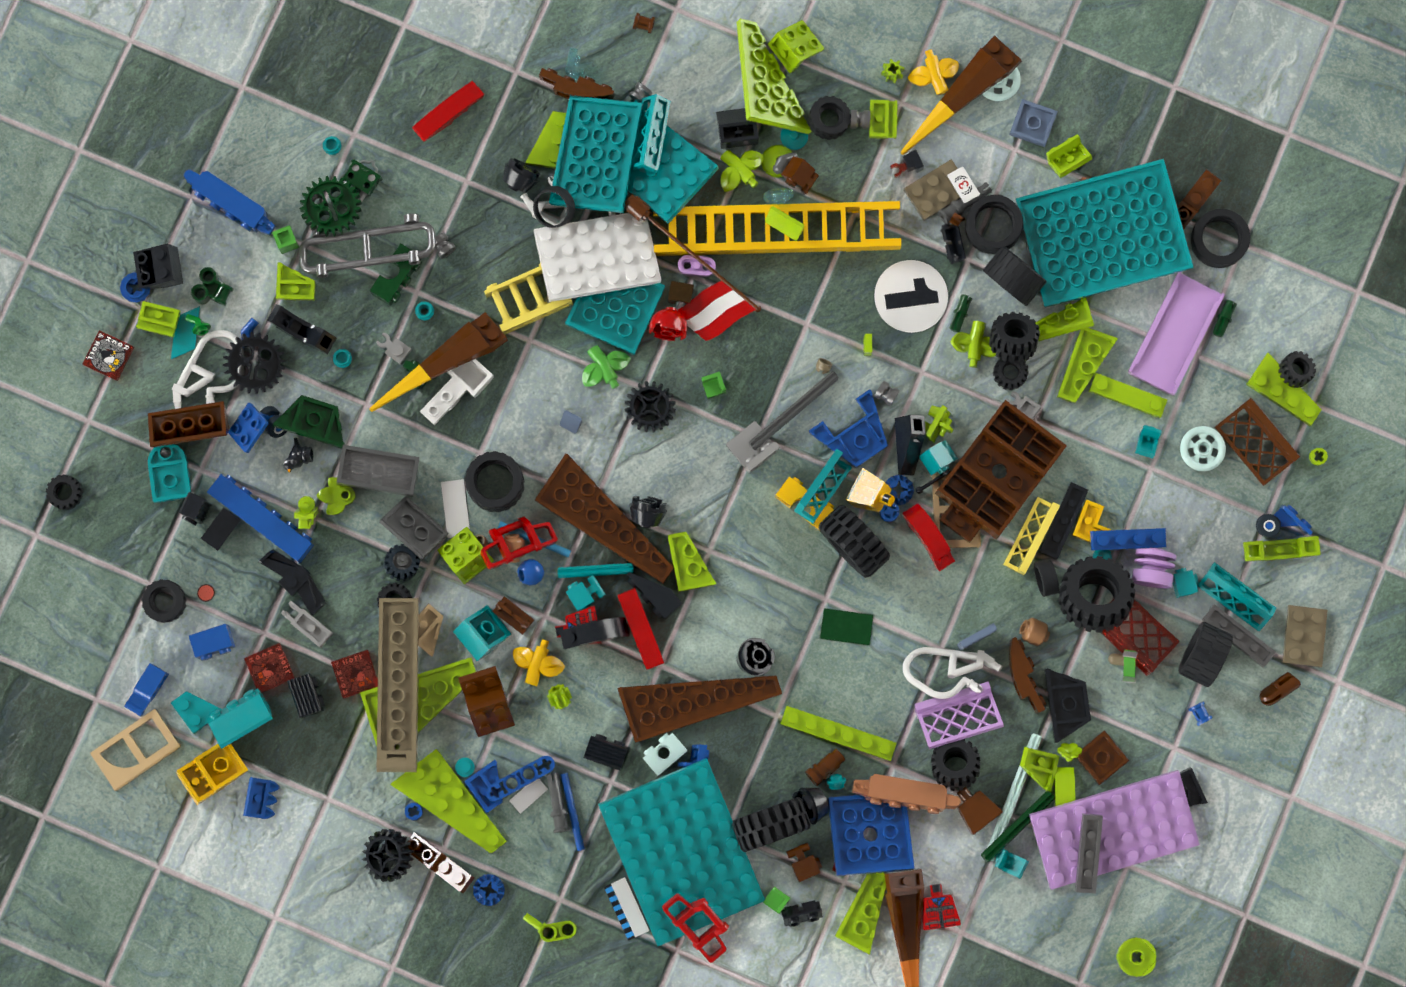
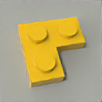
[1072,499,1111,543]

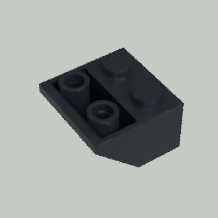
[716,108,759,149]
[133,243,183,289]

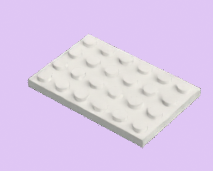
[534,213,661,302]

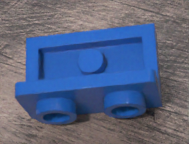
[678,744,709,768]

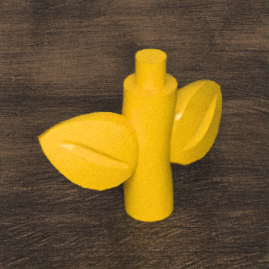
[908,49,959,95]
[513,639,565,686]

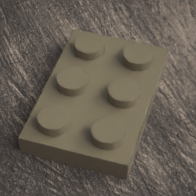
[904,159,961,221]
[1282,605,1328,668]

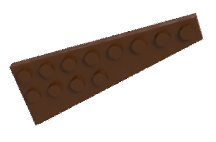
[535,453,674,584]
[617,675,782,743]

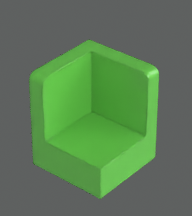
[272,225,299,254]
[701,371,726,399]
[763,886,790,914]

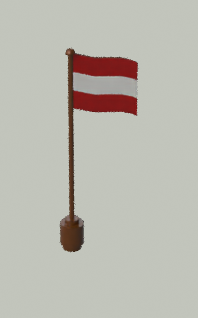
[625,194,761,341]

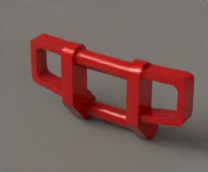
[480,516,558,570]
[662,894,729,963]

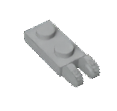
[281,601,333,648]

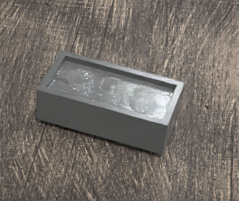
[337,445,419,497]

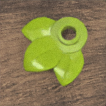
[316,477,355,515]

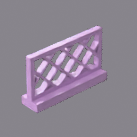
[914,682,1004,749]

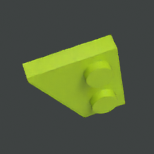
[276,262,316,301]
[1020,747,1060,792]

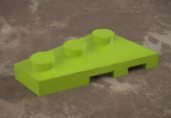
[525,111,566,169]
[1036,297,1094,341]
[667,532,716,592]

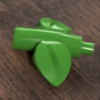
[582,345,631,389]

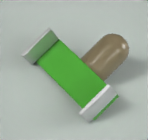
[1108,650,1138,684]

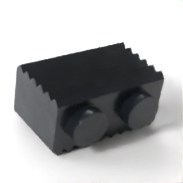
[179,492,212,526]
[287,673,325,719]
[583,733,628,771]

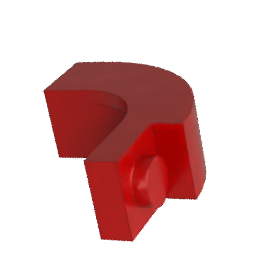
[902,503,955,572]

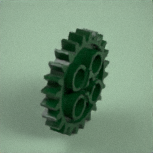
[299,176,362,237]

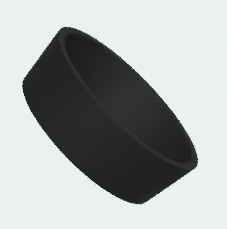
[533,186,575,228]

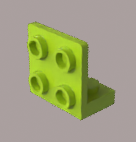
[768,20,824,73]
[437,527,494,585]

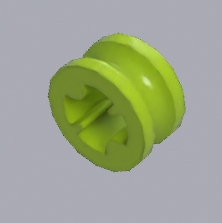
[1309,448,1328,465]

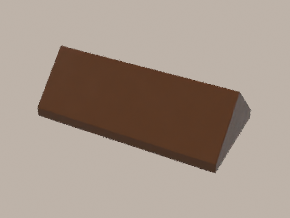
[148,401,230,448]

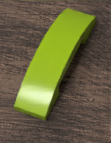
[1243,536,1321,562]
[1054,767,1076,806]

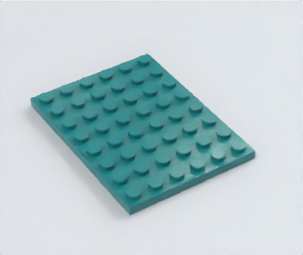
[1016,159,1194,308]
[598,758,765,947]

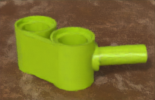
[523,913,577,942]

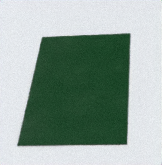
[820,608,873,645]

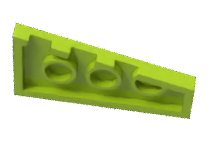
[1057,328,1118,404]

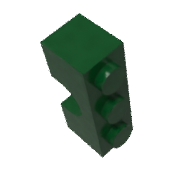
[369,243,422,306]

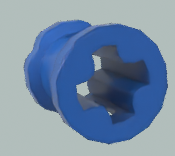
[1188,701,1213,726]

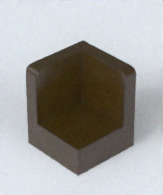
[668,281,694,304]

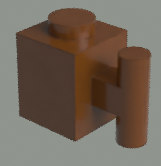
[781,156,819,194]
[786,843,822,882]

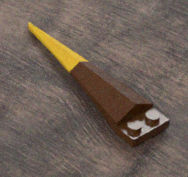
[901,35,1022,155]
[369,312,508,412]

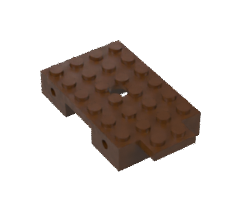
[935,400,1067,543]

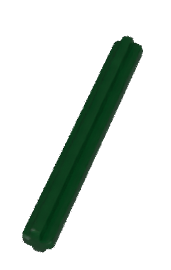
[981,791,1055,862]

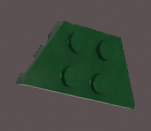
[273,395,345,449]

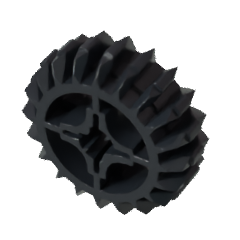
[624,381,676,433]
[362,829,414,882]

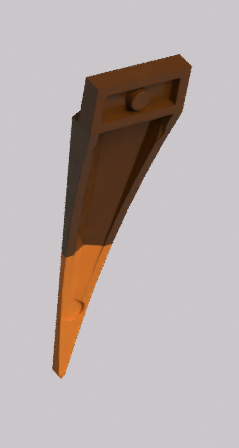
[885,869,924,987]

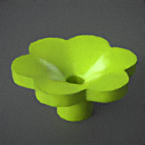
[1057,743,1082,761]

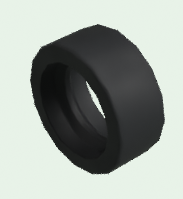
[1034,558,1059,597]

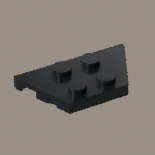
[1044,668,1091,743]

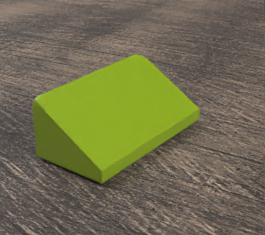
[765,206,804,241]

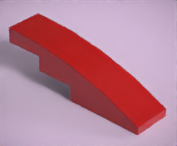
[412,80,484,142]
[617,588,664,670]

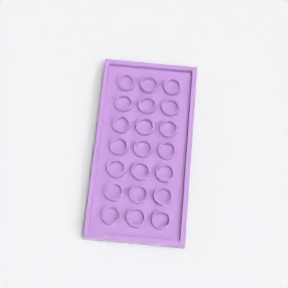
[1029,770,1200,890]

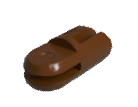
[1259,672,1301,706]

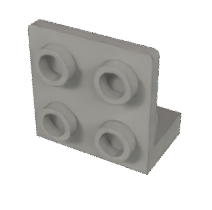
[726,421,780,474]

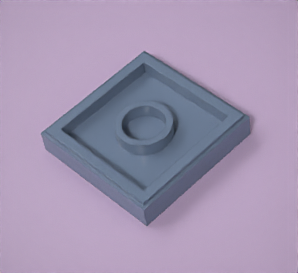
[1009,99,1058,147]
[956,623,997,651]

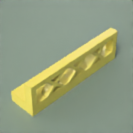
[1003,497,1060,575]

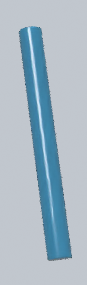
[498,521,571,558]

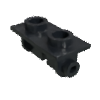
[940,224,966,264]
[781,900,823,927]

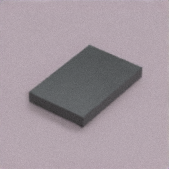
[379,496,448,560]

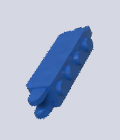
[184,170,276,236]

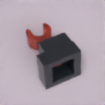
[890,150,924,178]

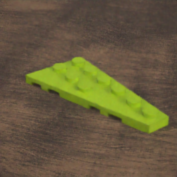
[390,749,507,854]

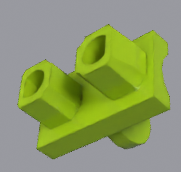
[925,405,954,443]
[294,496,319,529]

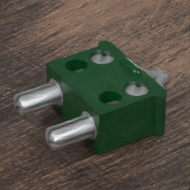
[340,159,383,202]

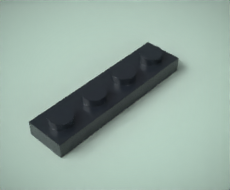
[1039,482,1088,560]

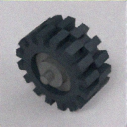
[384,544,420,581]

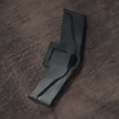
[259,549,327,616]

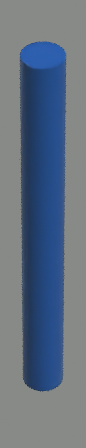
[560,773,585,851]

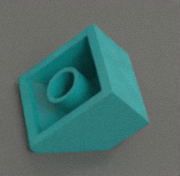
[453,605,512,661]

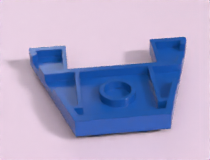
[809,389,888,468]

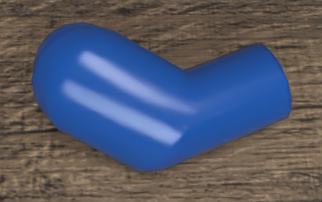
[241,318,259,340]

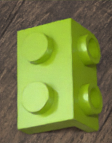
[1046,134,1092,179]

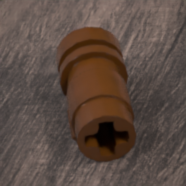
[805,749,845,786]

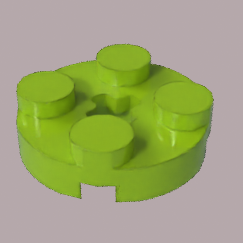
[1116,937,1156,977]

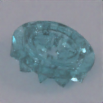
[764,187,794,204]

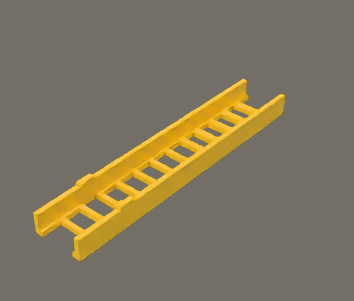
[653,201,901,256]

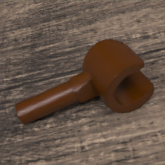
[949,212,965,227]

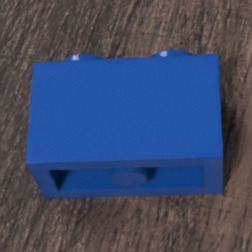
[189,624,235,661]

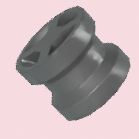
[629,82,653,103]

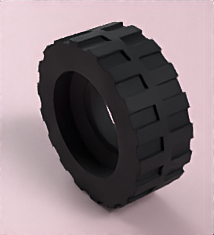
[808,96,851,140]
[141,579,187,623]

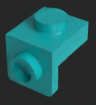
[1135,425,1162,459]
[995,849,1029,879]

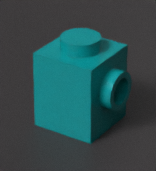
[1172,568,1199,598]

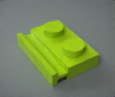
[869,100,897,139]
[136,301,181,338]

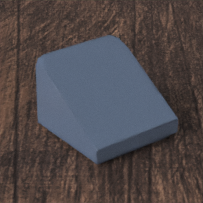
[560,410,582,434]

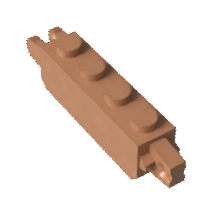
[852,774,961,814]

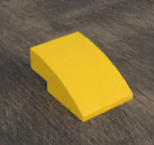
[176,744,248,805]

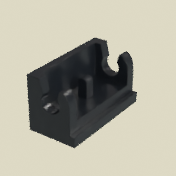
[200,507,241,551]

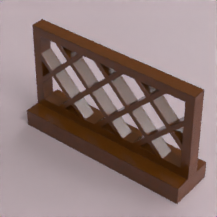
[1214,398,1300,486]

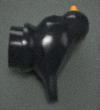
[283,438,314,473]

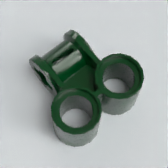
[191,267,234,306]

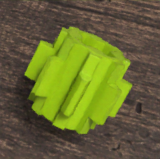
[881,59,905,84]
[547,684,572,709]

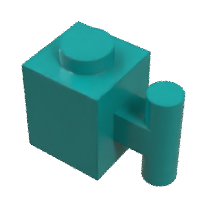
[919,440,958,476]
[566,575,606,611]

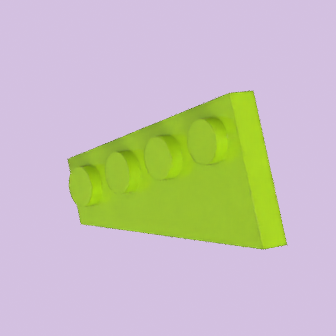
[1246,352,1321,426]
[835,872,886,955]

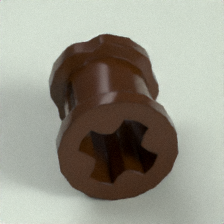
[633,13,655,34]

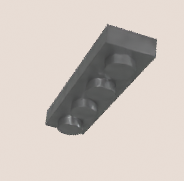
[1202,604,1276,667]
[1075,813,1103,894]

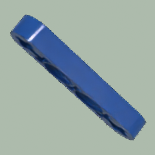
[486,756,555,802]

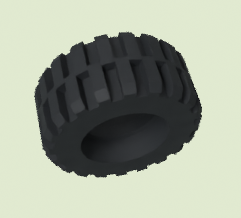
[819,505,890,578]
[1058,556,1135,633]
[732,797,811,852]

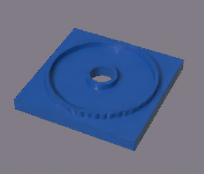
[828,795,915,876]

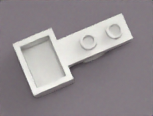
[420,359,494,425]

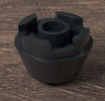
[503,158,540,193]
[629,496,667,528]
[736,638,775,676]
[792,787,829,825]

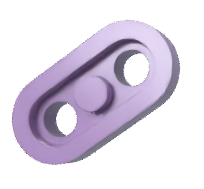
[678,255,716,277]

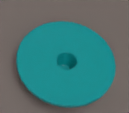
[780,128,808,150]

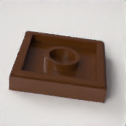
[1077,730,1129,785]

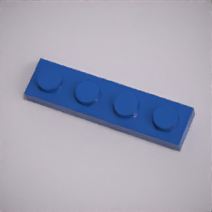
[1090,528,1166,551]

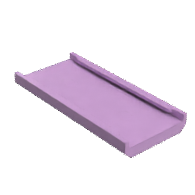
[1128,272,1225,396]

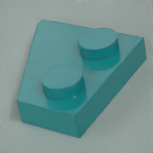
[171,691,222,734]

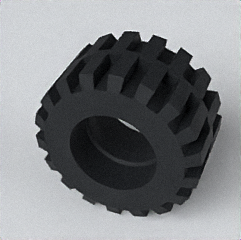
[989,312,1040,363]
[931,739,980,791]

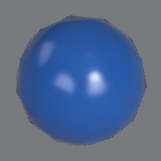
[517,559,544,586]

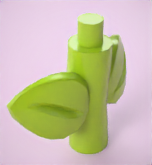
[720,149,764,192]
[950,321,996,368]

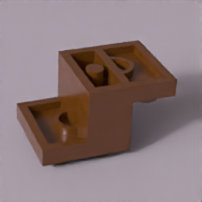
[458,666,515,737]

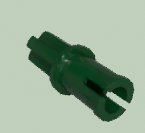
[949,294,972,333]
[1213,300,1237,337]

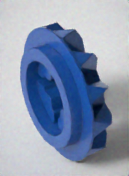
[120,272,150,303]
[885,475,914,505]
[473,874,505,906]

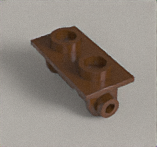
[492,596,534,635]

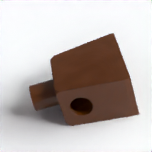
[957,786,1003,835]

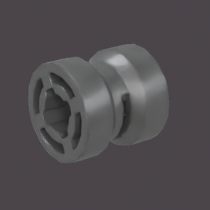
[850,110,870,129]
[435,232,456,259]
[874,381,900,407]

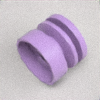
[1132,548,1177,589]

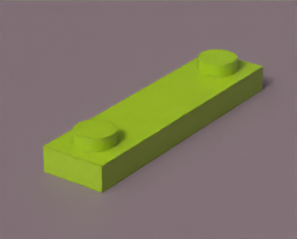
[1088,373,1167,418]

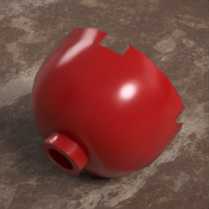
[649,307,687,341]

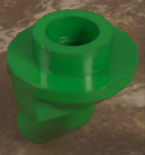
[185,314,211,336]

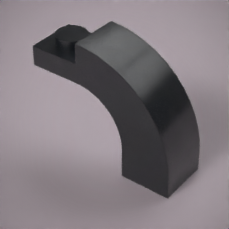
[267,304,337,354]
[560,617,630,650]

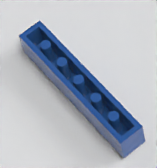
[207,474,314,563]

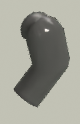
[773,152,798,174]

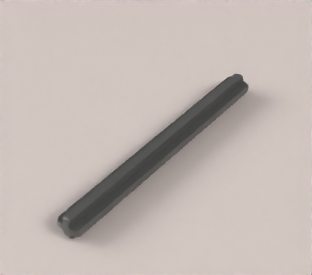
[749,371,839,450]

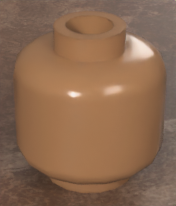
[501,534,526,563]
[1020,618,1050,646]

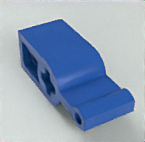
[124,663,169,717]

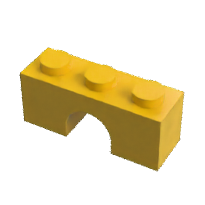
[775,477,834,531]

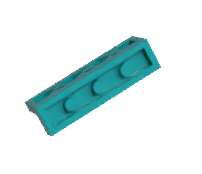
[632,94,671,172]
[794,449,852,524]
[1197,562,1276,631]

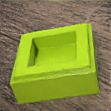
[863,334,872,356]

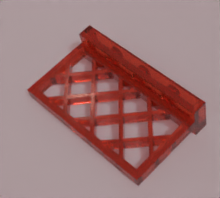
[1101,598,1180,676]

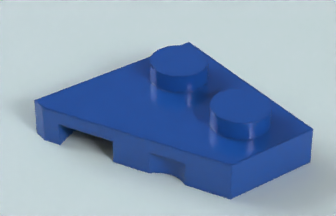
[464,760,503,814]

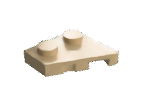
[418,603,443,657]

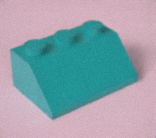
[208,688,273,749]

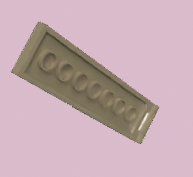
[376,598,419,772]

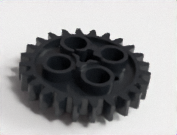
[222,332,285,394]

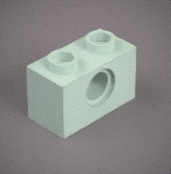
[643,733,687,776]

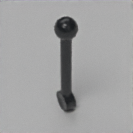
[916,469,951,494]

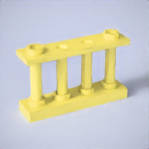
[484,263,573,335]

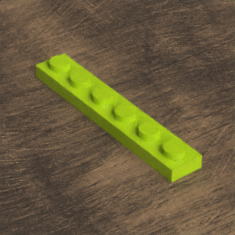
[780,706,897,761]

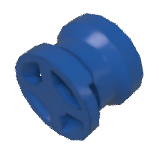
[879,503,900,523]

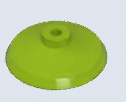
[761,145,792,178]

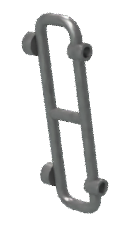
[299,213,436,278]

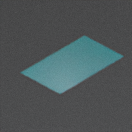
[171,306,200,359]

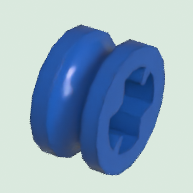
[405,803,423,820]

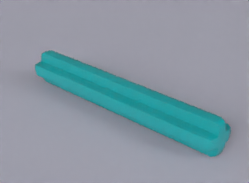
[557,563,634,578]

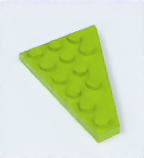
[736,18,812,134]
[360,657,476,750]

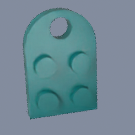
[148,444,192,503]

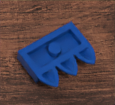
[243,777,280,819]

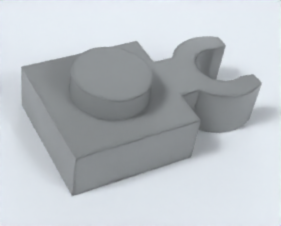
[376,333,412,365]
[1006,391,1041,420]

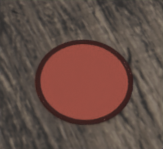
[197,584,215,602]

